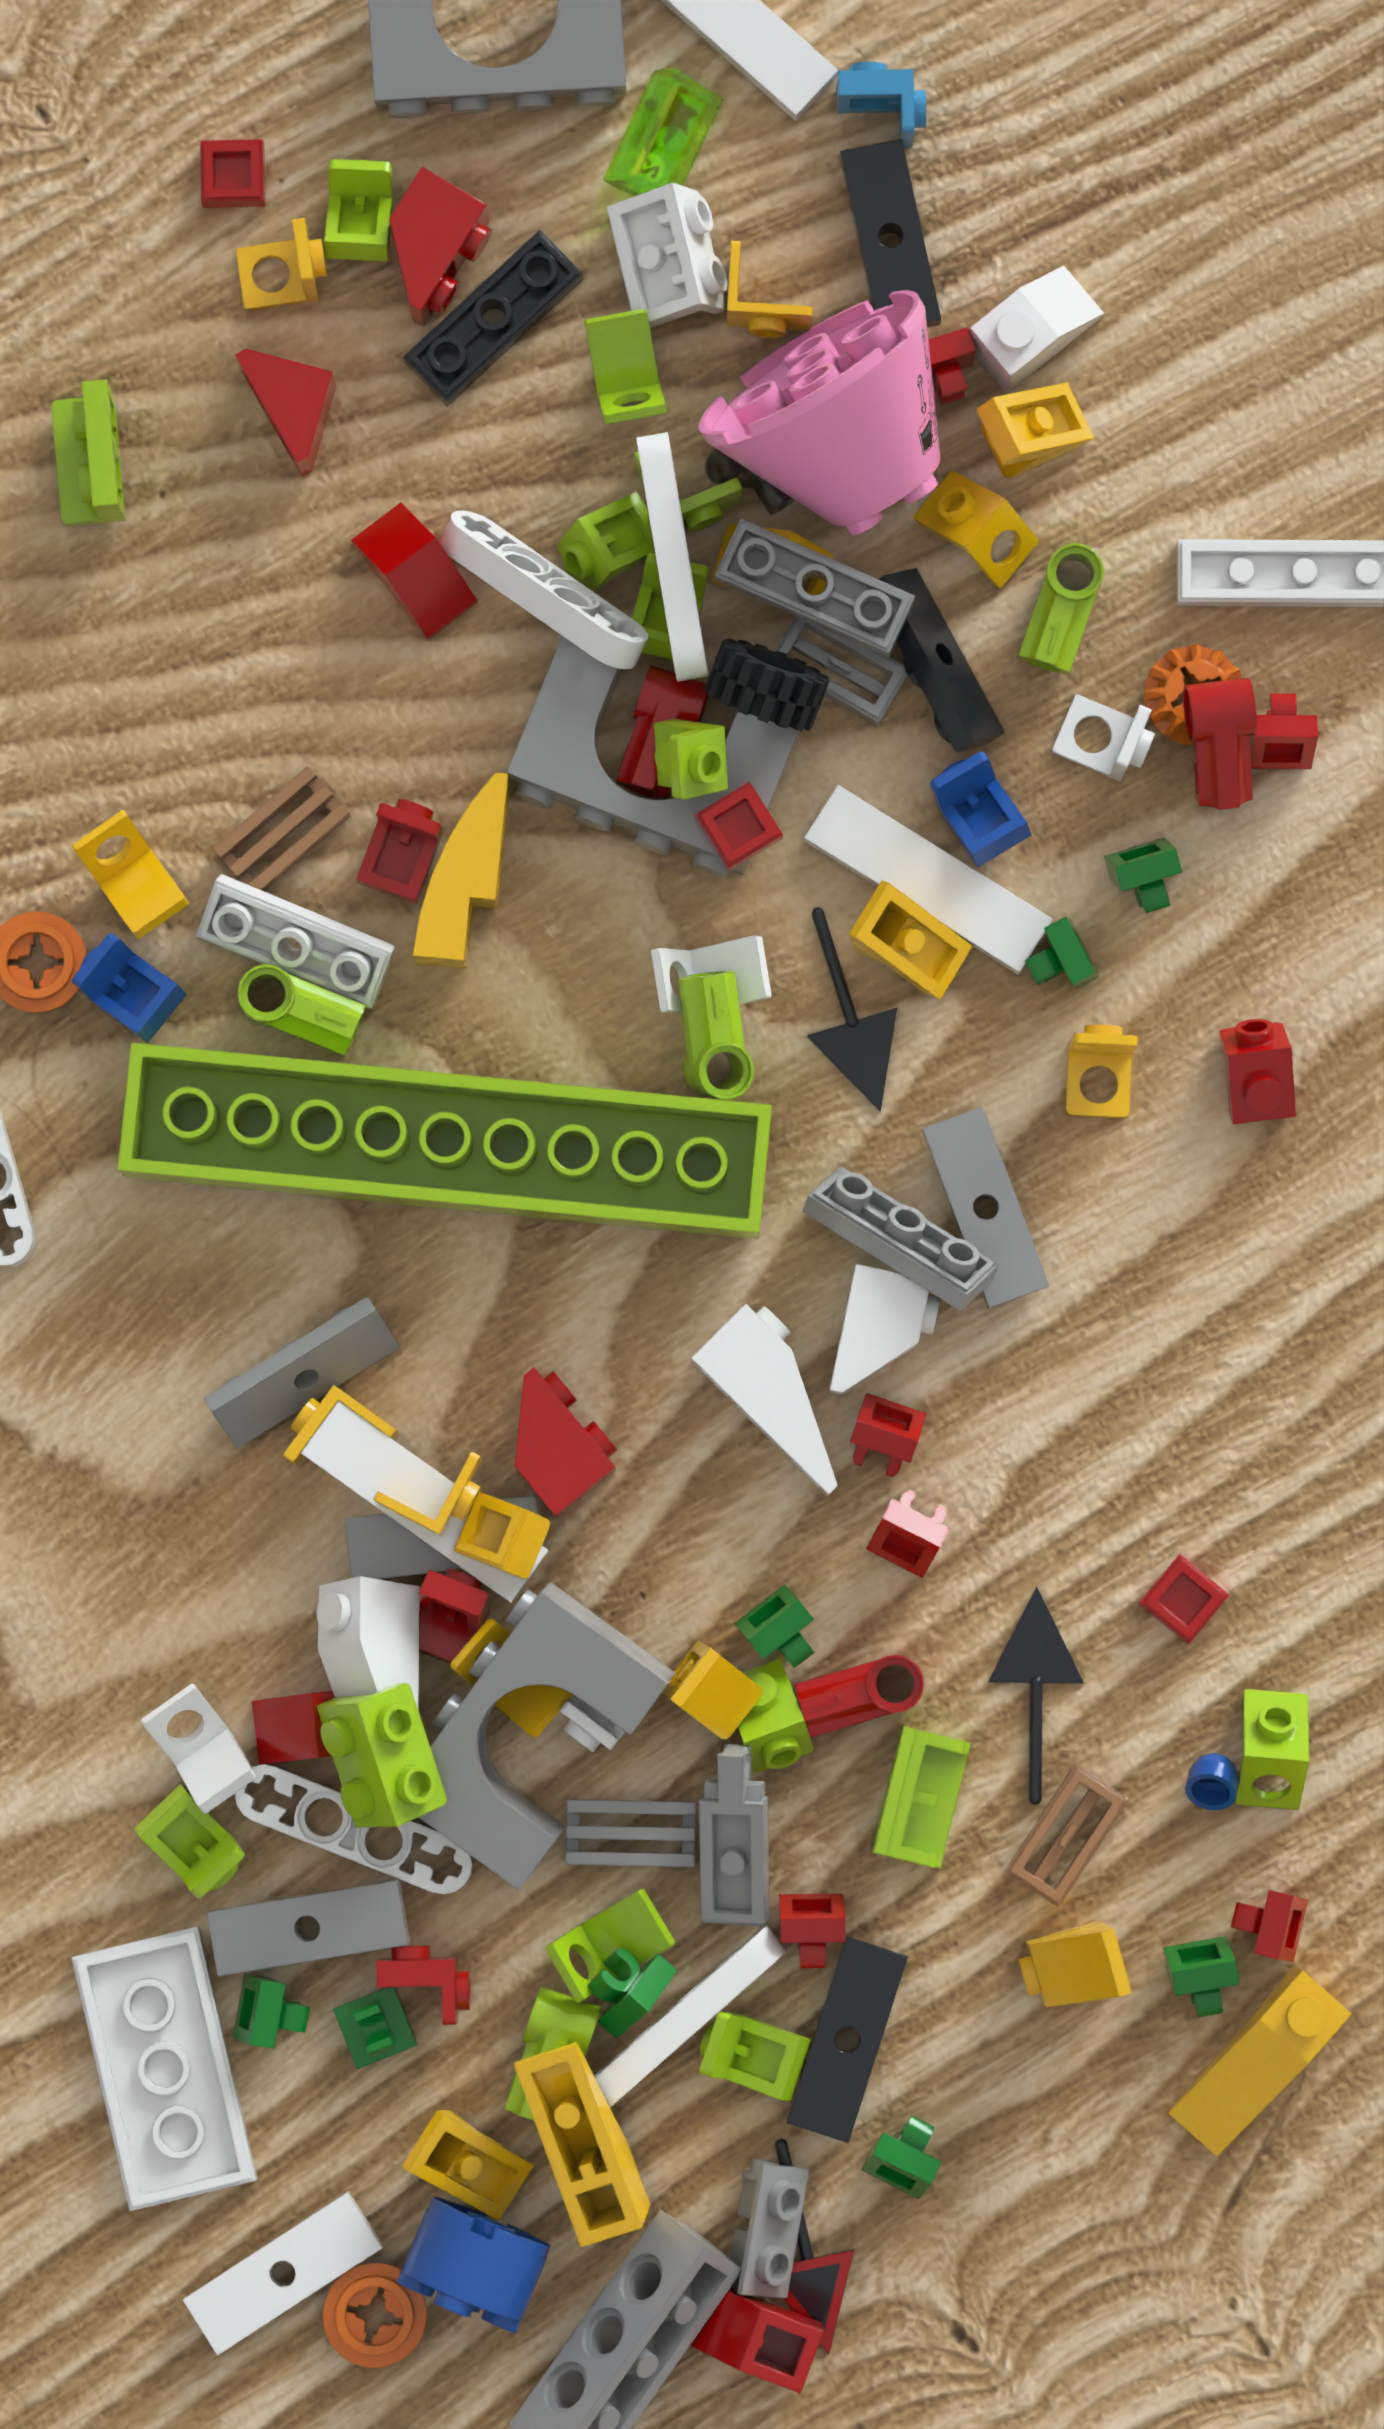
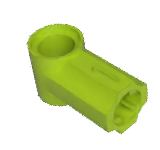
[1017,543,1104,675]
[237,964,366,1057]
[677,970,754,1100]
[505,1986,602,2121]

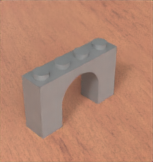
[368,0,626,118]
[507,636,800,878]
[419,1582,676,1890]

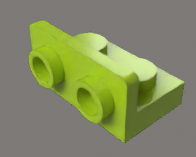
[51,379,126,526]

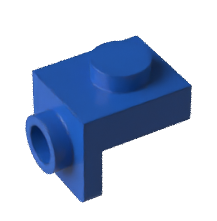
[929,751,1032,868]
[72,933,187,1044]

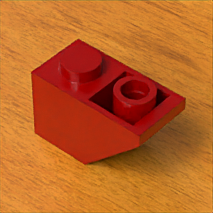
[389,166,492,326]
[514,1367,617,1518]
[690,2289,824,2394]

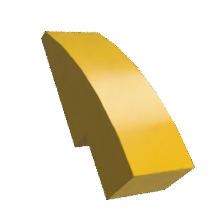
[413,773,510,969]

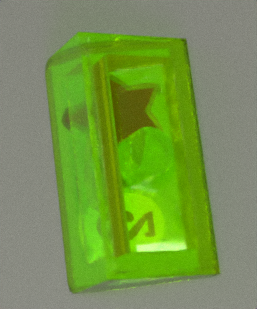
[603,68,723,196]

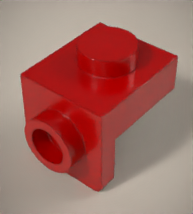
[356,799,443,904]
[1220,1019,1296,1124]
[419,1569,489,1664]
[376,1945,470,2025]

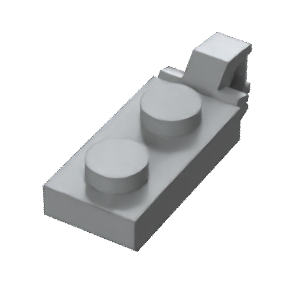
[699,1744,769,1927]

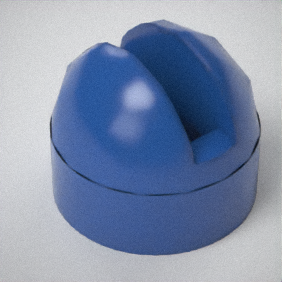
[1185,1753,1239,1810]

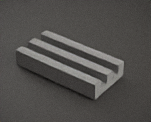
[775,616,908,727]
[565,1799,696,1867]

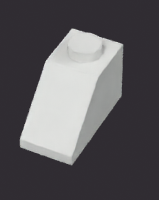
[970,266,1104,394]
[828,1264,940,1396]

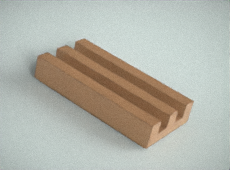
[212,766,351,891]
[1004,1764,1129,1908]

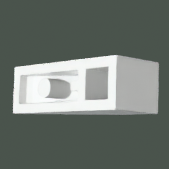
[691,1304,838,1497]
[316,1576,420,1708]

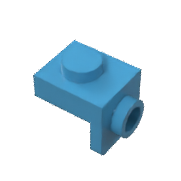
[836,61,926,147]

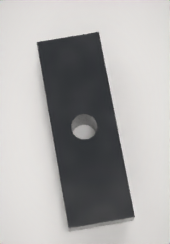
[840,138,941,328]
[403,230,584,407]
[879,568,1005,753]
[786,1936,908,2143]

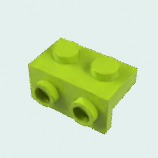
[316,1683,447,1828]

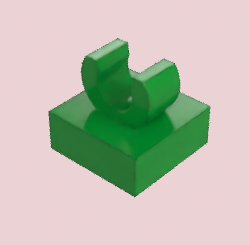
[1104,837,1183,913]
[1025,917,1100,988]
[734,1584,814,1668]
[1163,1936,1240,2017]
[588,1948,677,2039]
[233,1973,310,2049]
[333,1987,418,2070]
[861,2115,942,2199]

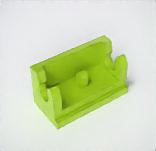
[871,1726,971,1869]

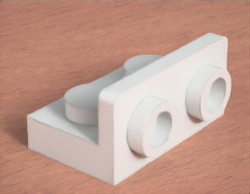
[607,183,728,328]

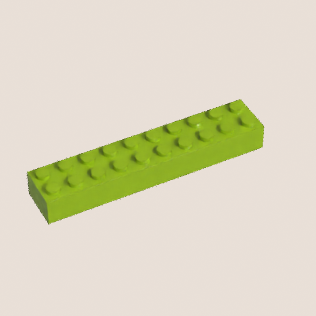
[117,1042,772,1239]

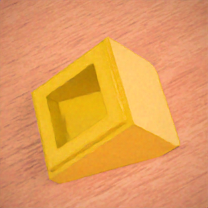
[454,1492,550,1580]

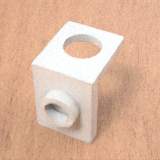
[1052,695,1155,782]
[651,935,772,1014]
[141,1684,257,1814]

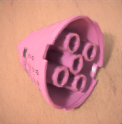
[699,290,941,536]

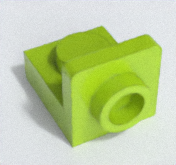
[557,492,655,594]
[654,719,728,800]

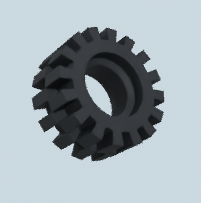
[704,638,830,731]

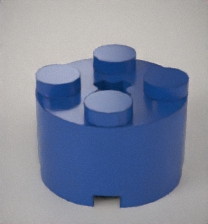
[397,2197,551,2333]

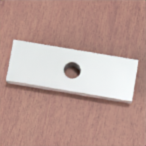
[196,874,397,1008]
[183,2191,383,2356]

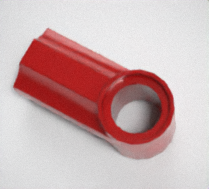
[616,665,709,800]
[1183,678,1257,810]
[795,1655,924,1738]

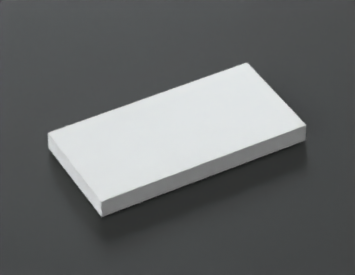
[72,1926,258,2211]

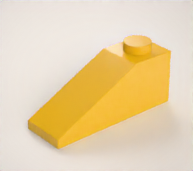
[1018,1921,1132,2007]
[1167,1967,1351,2157]
[514,2042,650,2247]

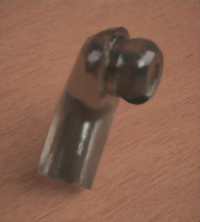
[705,449,794,515]

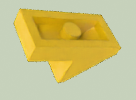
[976,382,1094,478]
[849,880,973,1000]
[662,1640,763,1740]
[402,2110,534,2221]

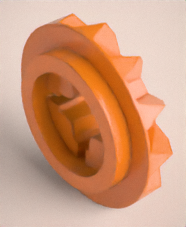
[1144,643,1241,746]
[0,912,87,1014]
[323,2263,427,2368]

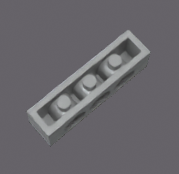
[509,2209,741,2429]

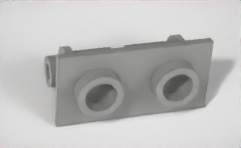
[730,2158,809,2298]

